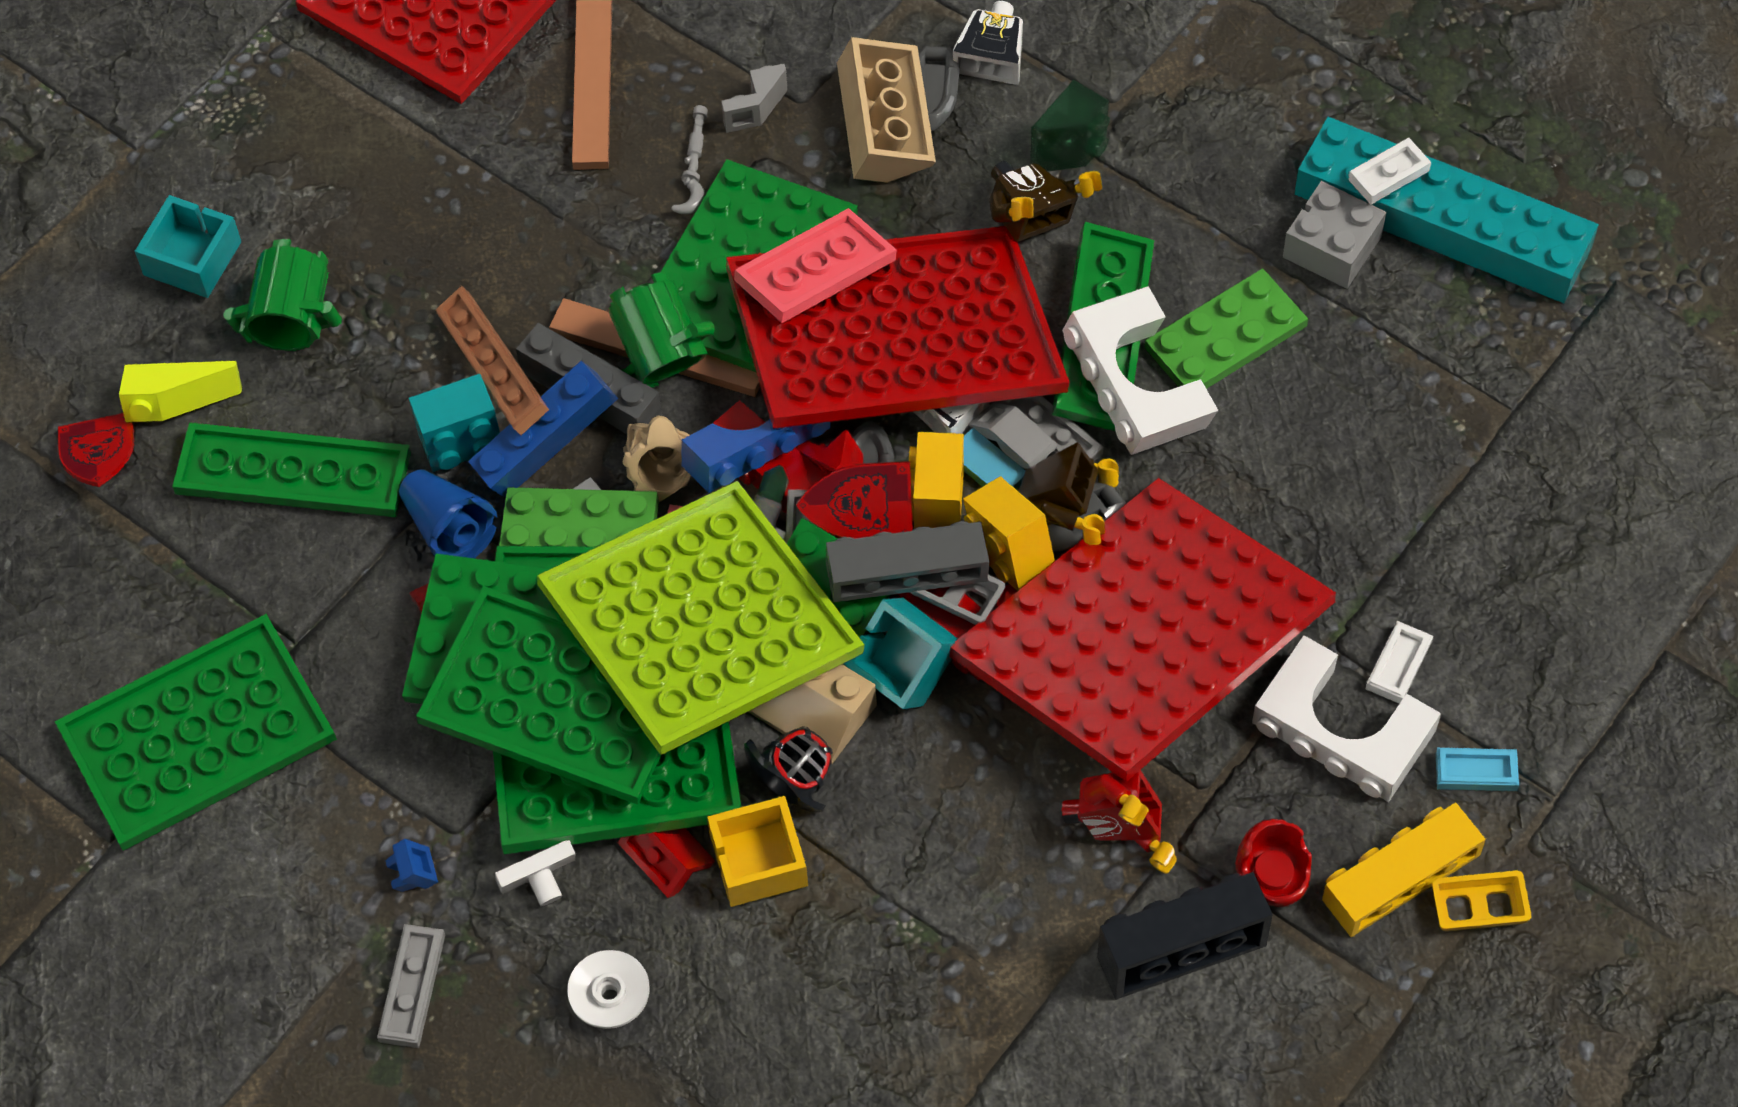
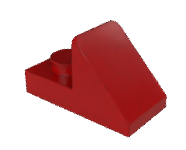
[795,430,864,475]

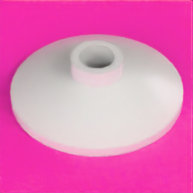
[567,950,650,1029]

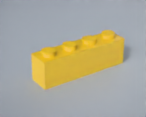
[1322,802,1486,937]

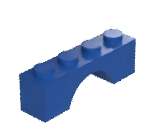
[681,419,831,493]

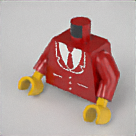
[1062,770,1177,874]

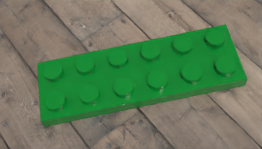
[1052,222,1155,431]
[172,422,411,517]

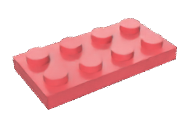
[734,208,897,323]

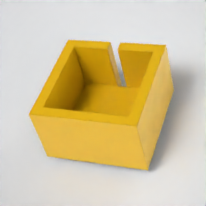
[909,432,964,529]
[963,476,1055,591]
[707,796,808,907]

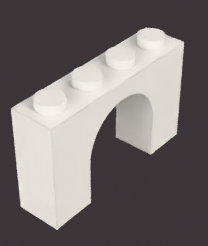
[1062,286,1218,455]
[1252,636,1441,802]

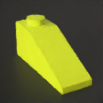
[119,361,242,422]

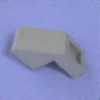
[721,64,787,133]
[968,402,1057,469]

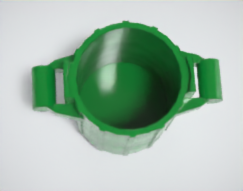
[223,239,342,351]
[608,272,715,388]

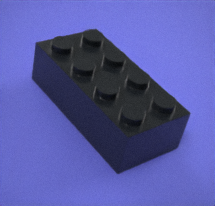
[1097,872,1273,1000]

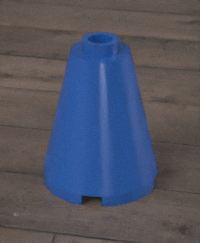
[399,469,497,558]

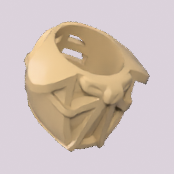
[623,416,691,502]

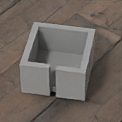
[1283,181,1386,289]

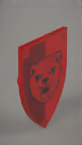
[58,413,134,487]
[796,461,913,539]

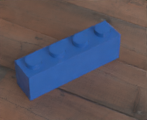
[468,360,618,498]

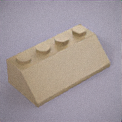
[837,37,936,183]
[748,664,877,764]

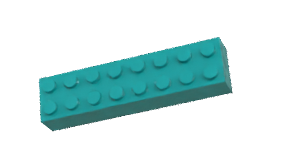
[1294,117,1599,303]

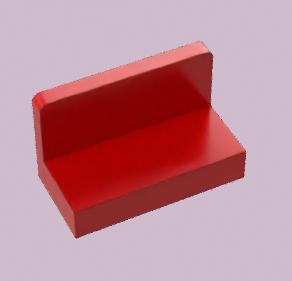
[617,828,715,898]

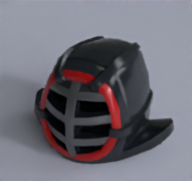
[744,726,833,812]

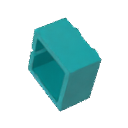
[135,195,242,298]
[409,374,500,472]
[844,598,958,709]

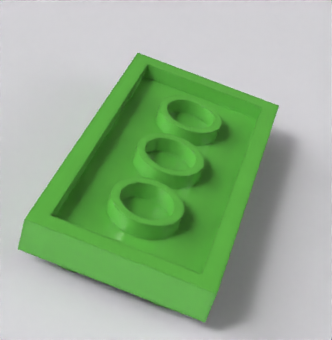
[1145,268,1308,389]
[499,487,659,547]

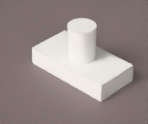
[495,841,576,906]

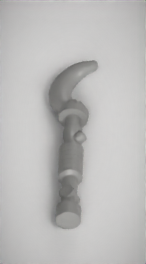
[671,105,708,214]

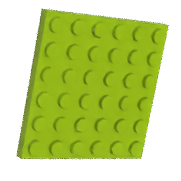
[537,481,864,755]

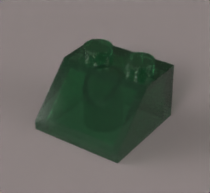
[1030,80,1110,172]

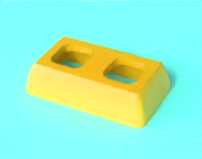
[1432,870,1532,931]

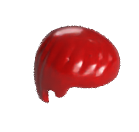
[1235,819,1312,907]

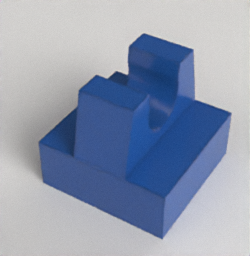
[385,839,438,892]

